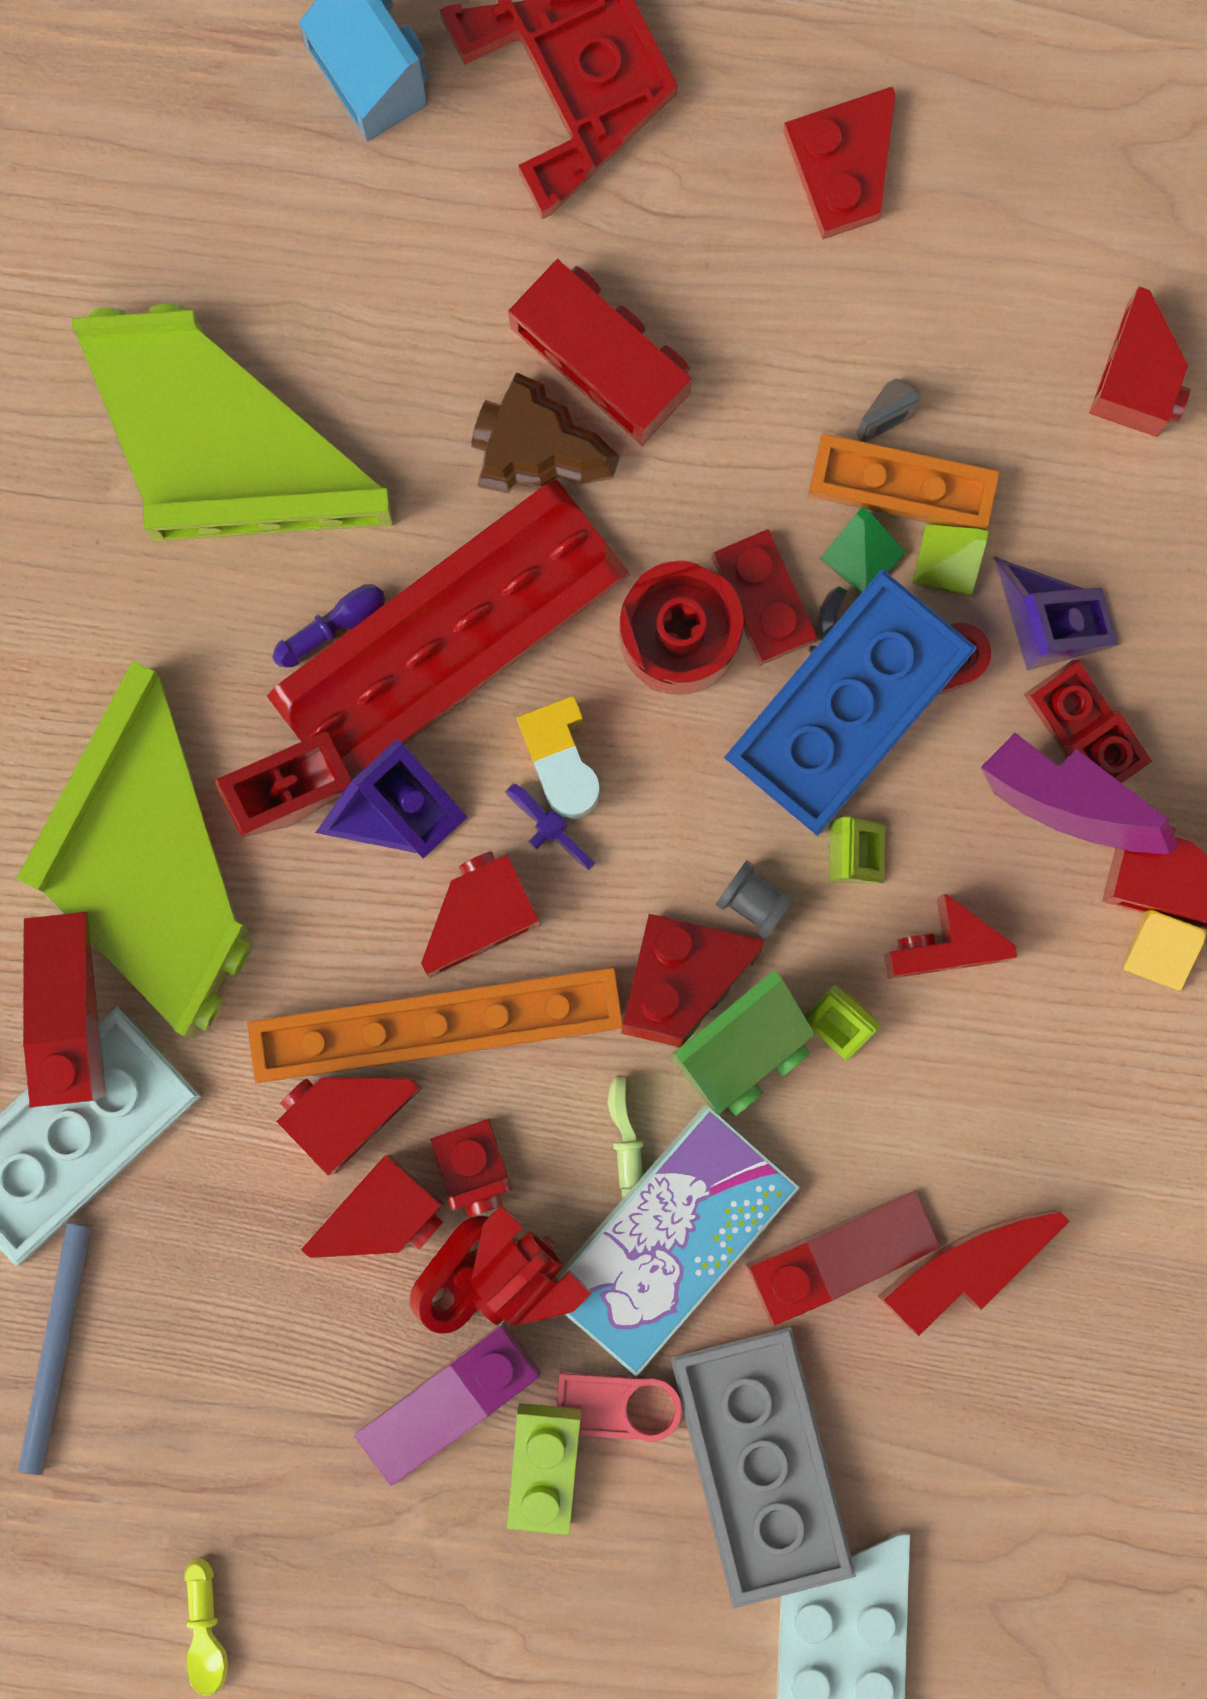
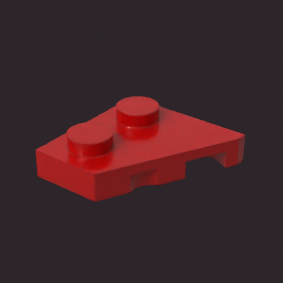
[783,86,896,239]
[621,914,764,1048]

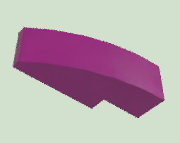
[981,733,1178,855]

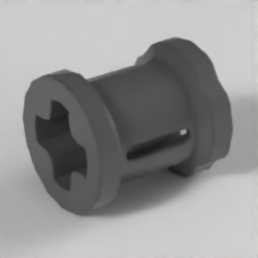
[715,860,797,940]

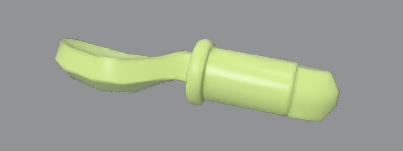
[607,1075,644,1199]

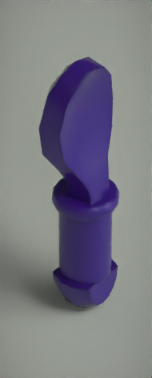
[272,584,385,668]

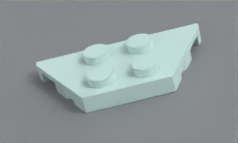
[776,1531,910,1699]

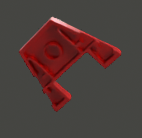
[440,0,678,220]

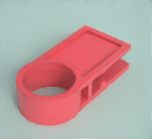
[557,1371,682,1442]

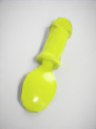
[184,1558,229,1696]

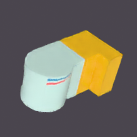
[517,695,600,820]

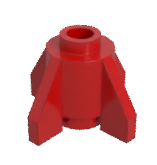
[471,1204,592,1326]

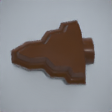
[471,372,620,493]

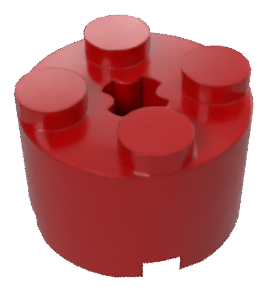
[619,560,744,695]

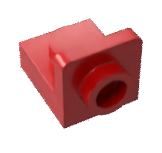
[430,1119,513,1218]

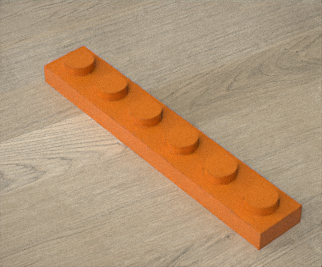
[247,967,623,1084]

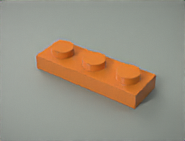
[808,433,1000,530]

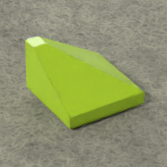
[912,524,989,597]

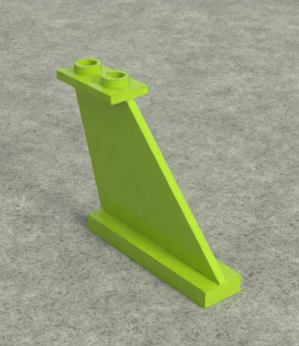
[72,304,393,542]
[16,661,252,1038]

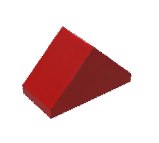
[215,731,352,837]

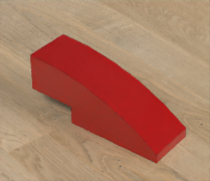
[877,1210,1070,1336]

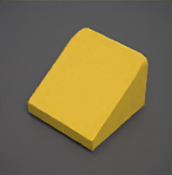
[1121,910,1207,992]

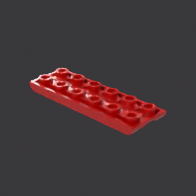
[267,479,630,780]

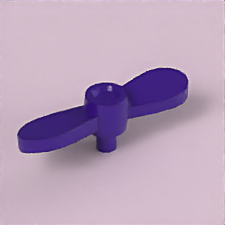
[505,783,596,870]

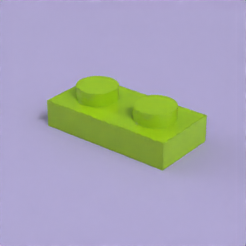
[507,1403,581,1535]

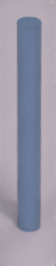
[18,1222,92,1475]

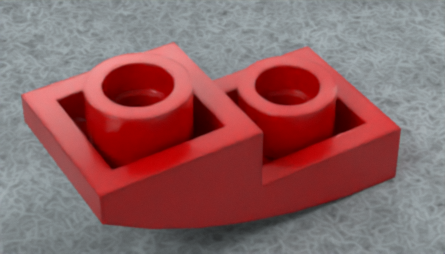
[1024,660,1152,783]

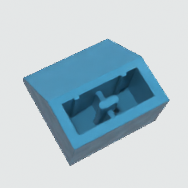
[299,0,429,142]

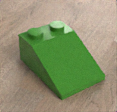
[670,970,815,1116]

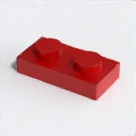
[712,529,818,666]

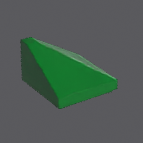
[820,507,906,594]

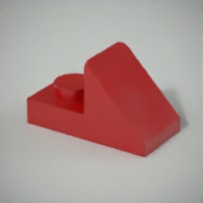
[884,893,1017,979]

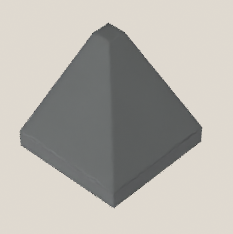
[857,378,920,442]

